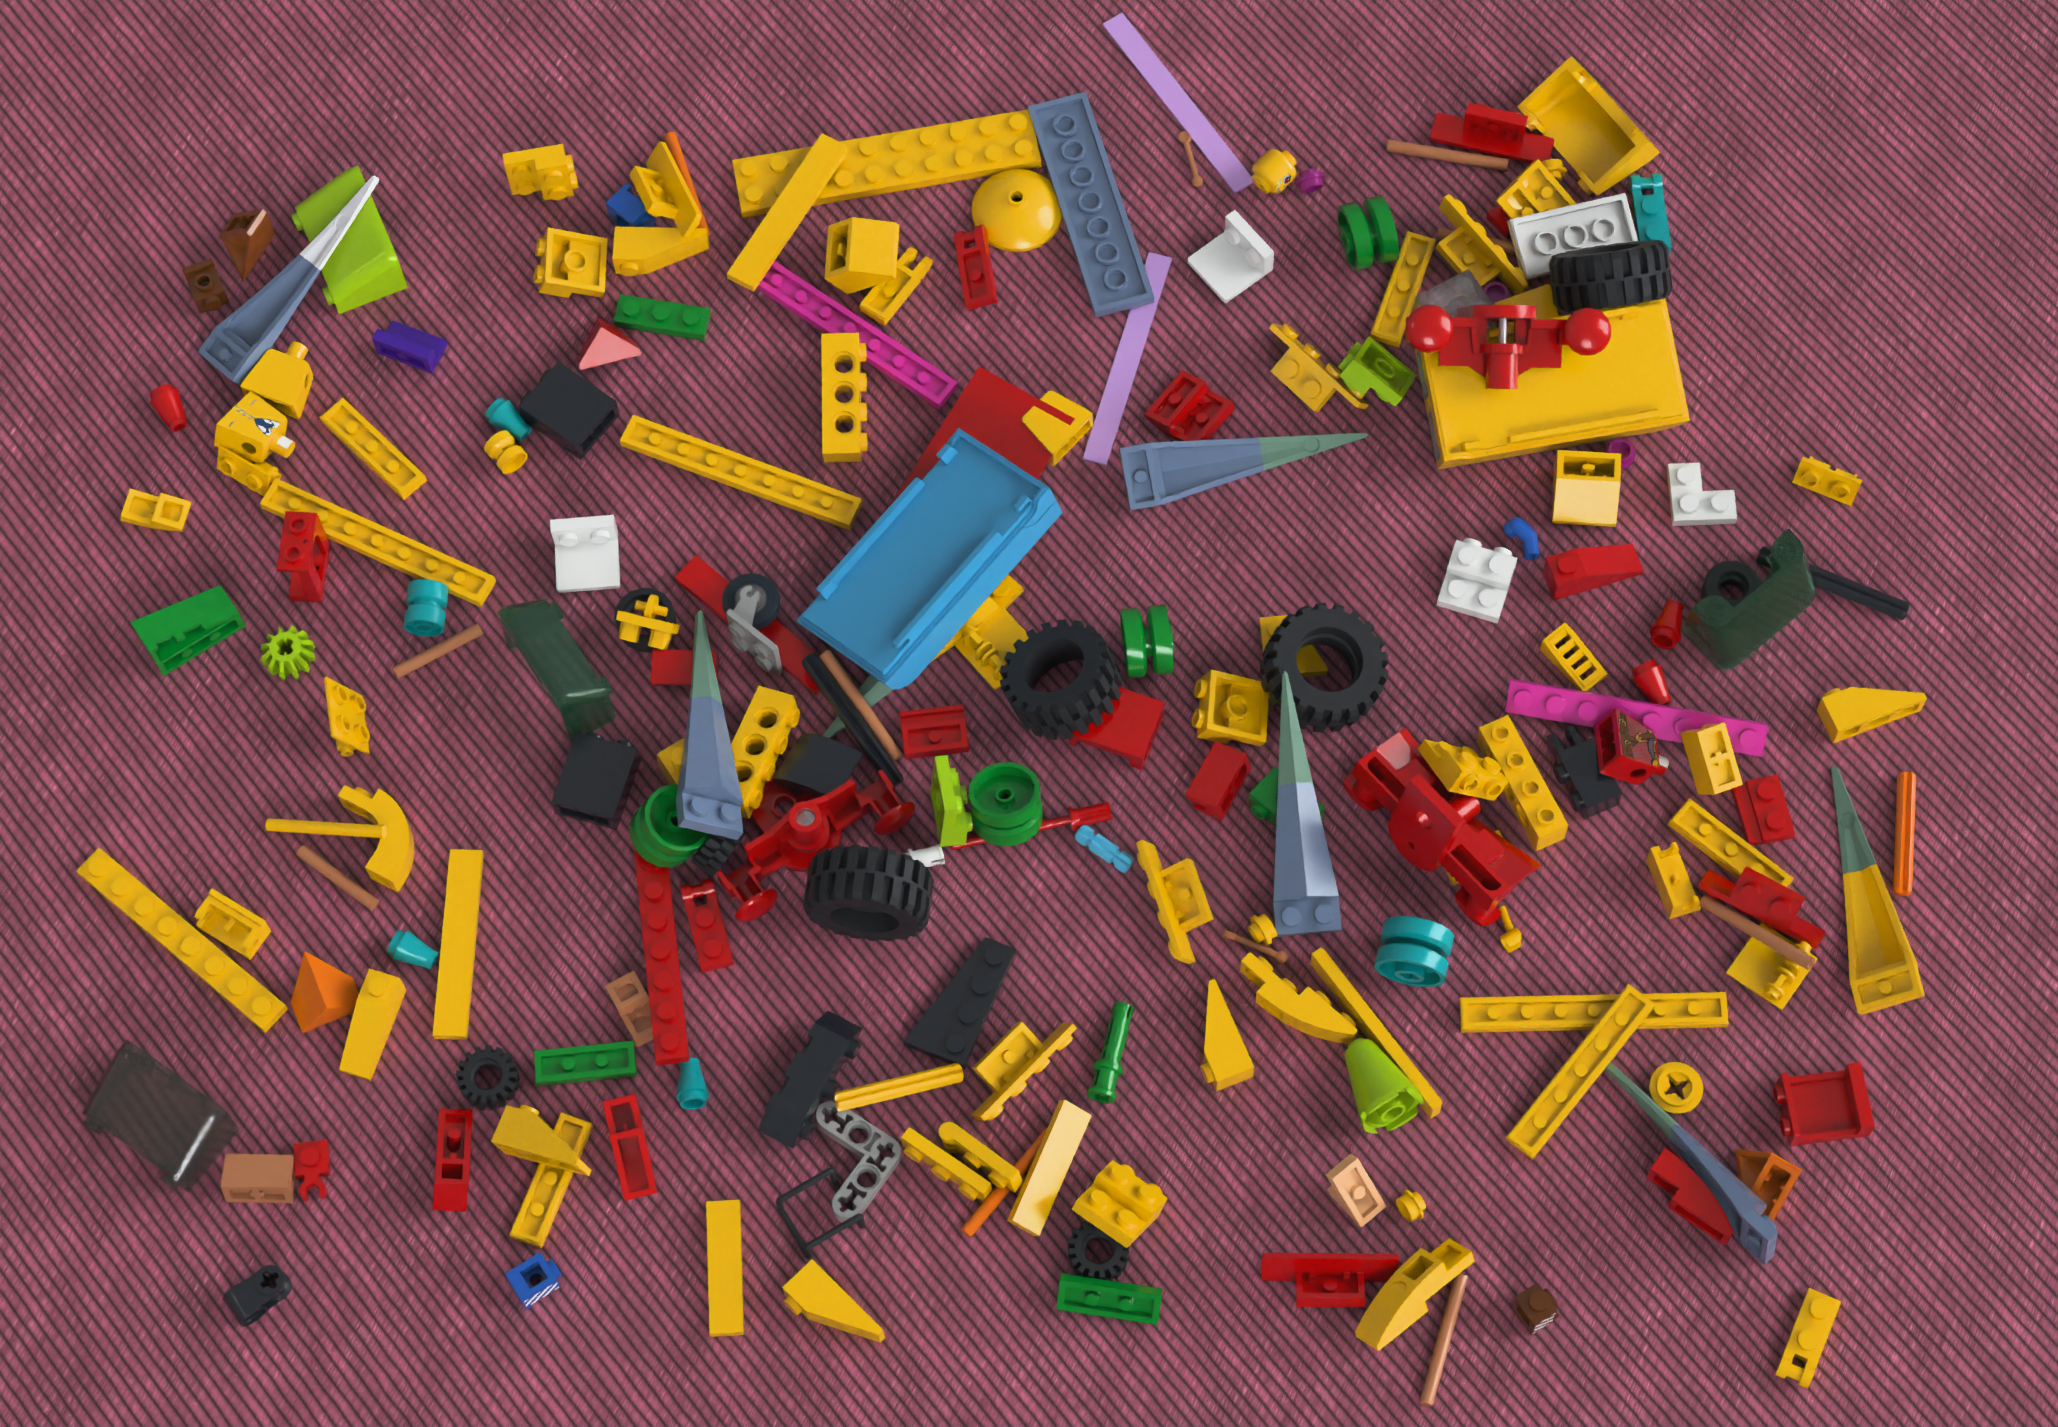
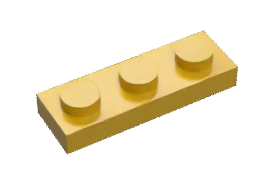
[901,1127,992,1202]

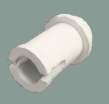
[903,844,945,867]

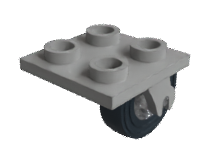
[722,573,783,676]

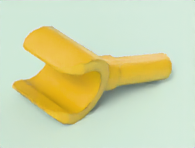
[1498,906,1521,953]

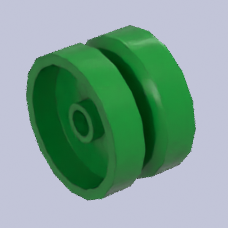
[1337,195,1399,272]
[1120,604,1174,678]
[968,762,1043,846]
[630,784,710,868]

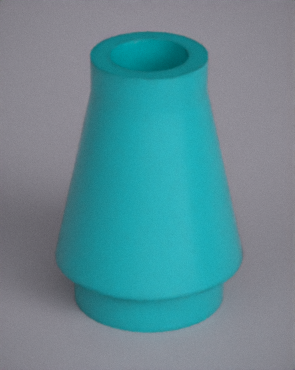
[485,397,532,442]
[387,929,439,970]
[676,1057,709,1110]

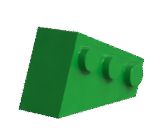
[130,585,246,677]

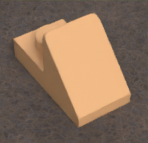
[1326,1154,1387,1228]

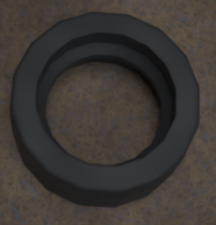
[614,588,677,652]

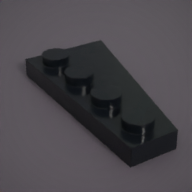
[903,937,1016,1070]

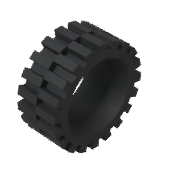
[1000,619,1123,740]

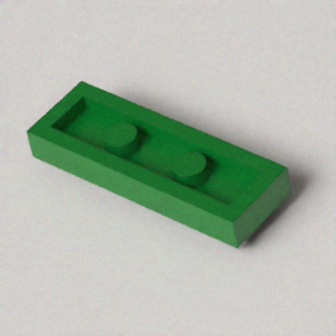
[613,294,711,341]
[534,1041,637,1087]
[1056,1273,1163,1325]

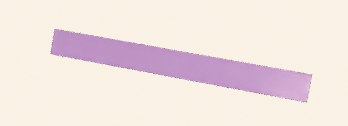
[1102,13,1254,194]
[1082,252,1172,466]

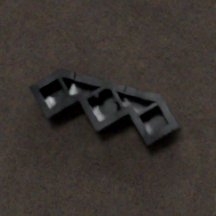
[758,1010,862,1148]

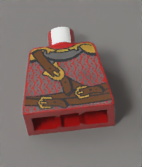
[1594,708,1669,785]

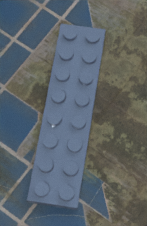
[1028,92,1154,318]

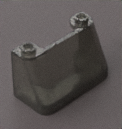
[82,1040,240,1193]

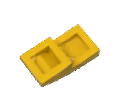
[120,488,192,532]

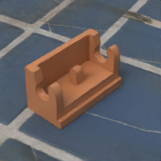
[220,1154,296,1203]

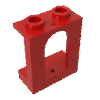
[276,511,331,603]

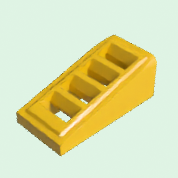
[1540,623,1608,692]

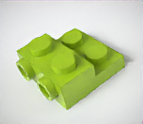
[1338,336,1417,407]
[930,755,973,847]

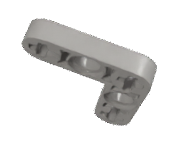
[816,1101,901,1222]

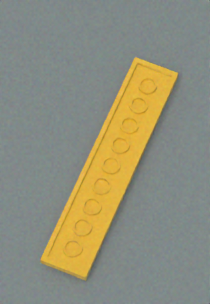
[732,109,1042,218]

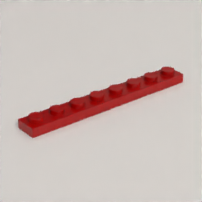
[633,845,690,1066]

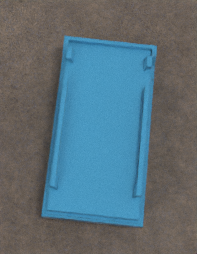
[796,428,1063,689]

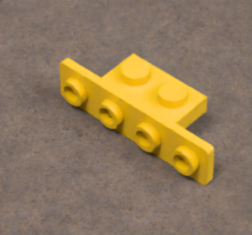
[629,141,702,238]
[1436,194,1528,295]
[1269,323,1369,412]
[1136,840,1214,964]
[972,1021,1077,1121]

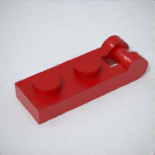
[953,224,998,311]
[680,878,734,973]

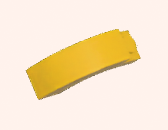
[337,785,415,893]

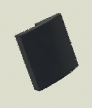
[772,732,863,798]

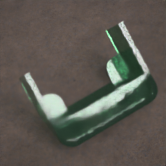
[496,599,616,744]

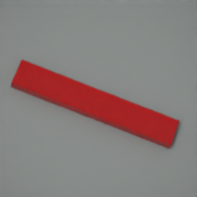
[674,555,833,695]

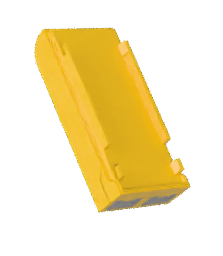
[1414,298,1690,470]

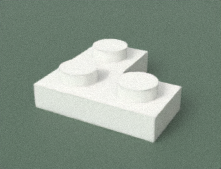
[1667,463,1737,526]

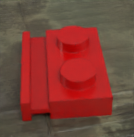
[899,704,969,759]
[1730,774,1795,846]

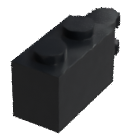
[1546,725,1622,820]

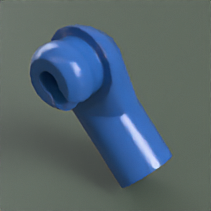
[1503,517,1540,560]

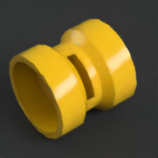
[484,430,528,474]

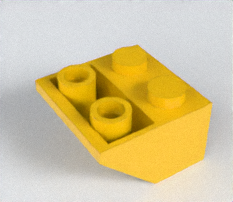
[824,217,900,295]
[1552,450,1621,527]

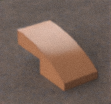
[605,971,653,1048]

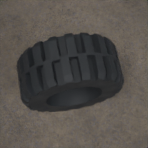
[1549,240,1673,311]
[1260,603,1389,733]
[803,845,934,941]

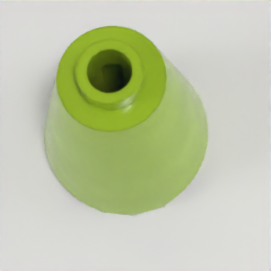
[1344,1038,1424,1134]

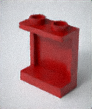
[1069,687,1165,770]
[1773,1062,1875,1147]

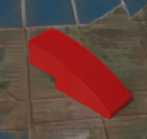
[602,1093,658,1201]
[1646,1148,1734,1246]

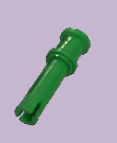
[1086,1002,1134,1104]

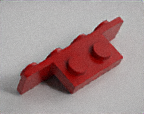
[1430,103,1555,163]
[1698,866,1826,949]
[1261,1252,1399,1307]

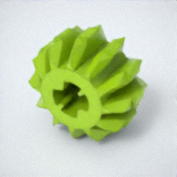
[261,625,316,681]

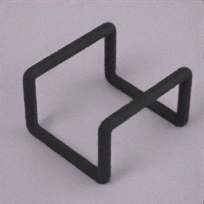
[776,1167,865,1260]

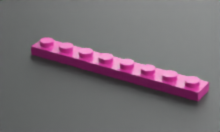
[756,261,958,410]
[1505,678,1768,757]

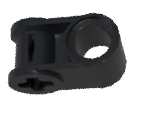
[223,1265,292,1327]

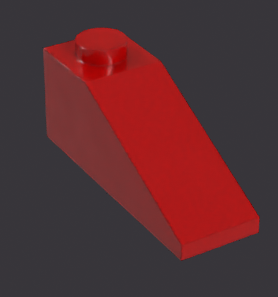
[1542,544,1644,601]
[432,1108,473,1212]

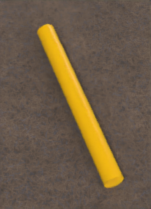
[265,818,387,838]

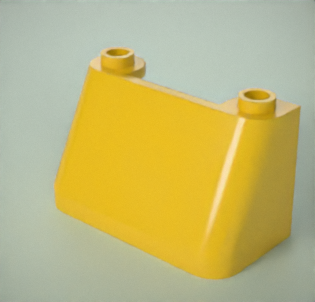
[1517,56,1660,196]

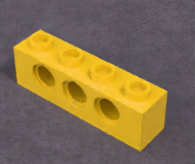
[821,333,868,463]
[731,686,800,819]
[1476,715,1568,852]

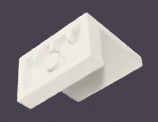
[1188,210,1274,303]
[550,515,620,593]

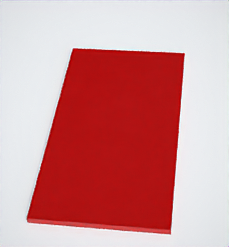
[887,367,1075,509]

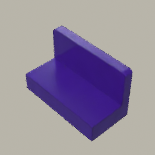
[372,321,447,374]

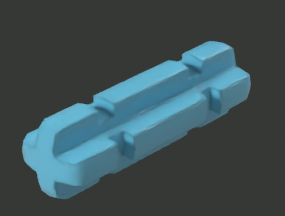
[1075,825,1133,873]

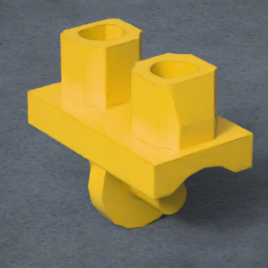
[616,594,680,650]

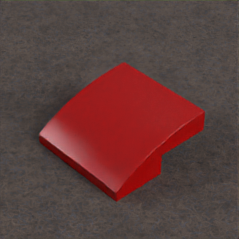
[1144,370,1235,441]

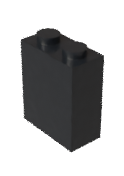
[519,361,620,460]
[551,732,641,830]

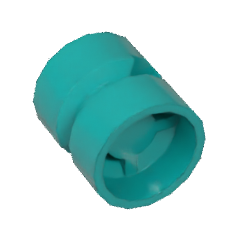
[403,579,449,637]

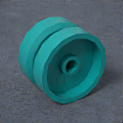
[1374,916,1455,987]

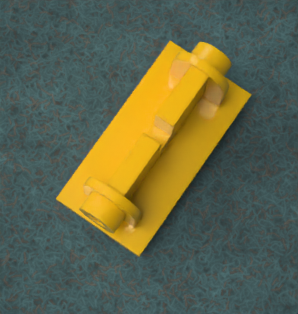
[217,445,281,496]
[1792,456,1862,506]

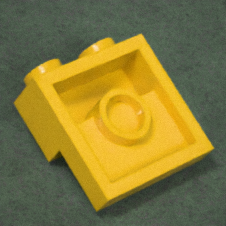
[502,144,579,200]
[533,228,608,298]
[1192,669,1270,747]
[1418,740,1509,801]
[1072,1160,1168,1248]

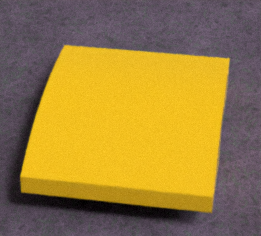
[1495,159,1576,219]

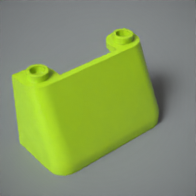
[291,165,408,314]

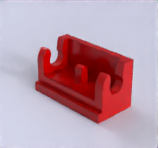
[651,649,719,686]
[1185,741,1251,822]

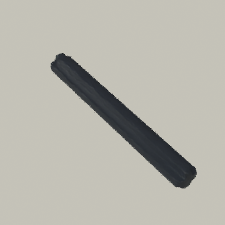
[1756,546,1910,620]
[802,653,904,788]

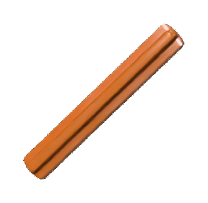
[1893,772,1916,896]

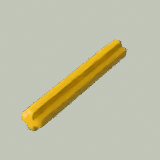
[834,1063,964,1111]

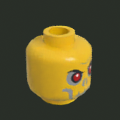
[1251,149,1297,194]

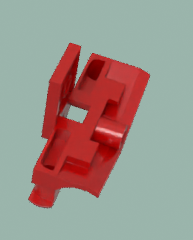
[1343,728,1542,927]

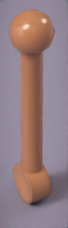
[1178,131,1203,187]
[1223,930,1288,964]

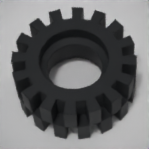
[691,827,747,877]
[456,1045,520,1110]
[1068,1220,1129,1281]

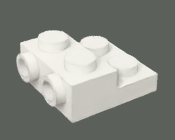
[1436,538,1517,624]

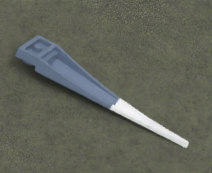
[198,175,379,385]

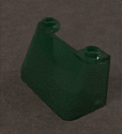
[1682,529,1816,670]

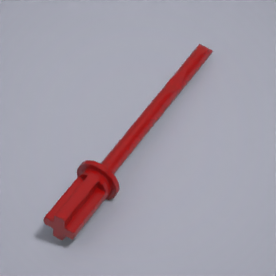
[950,802,1112,850]

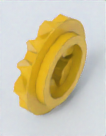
[1648,1062,1703,1116]

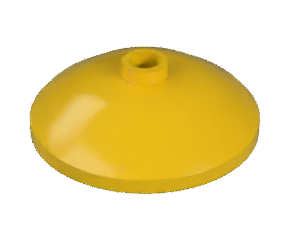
[972,169,1062,252]

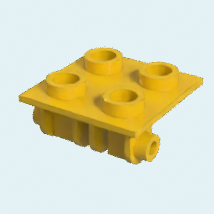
[954,608,1029,691]
[324,677,370,757]
[1726,922,1818,1010]

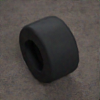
[1700,561,1761,623]

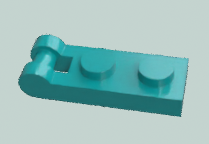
[1629,173,1672,253]

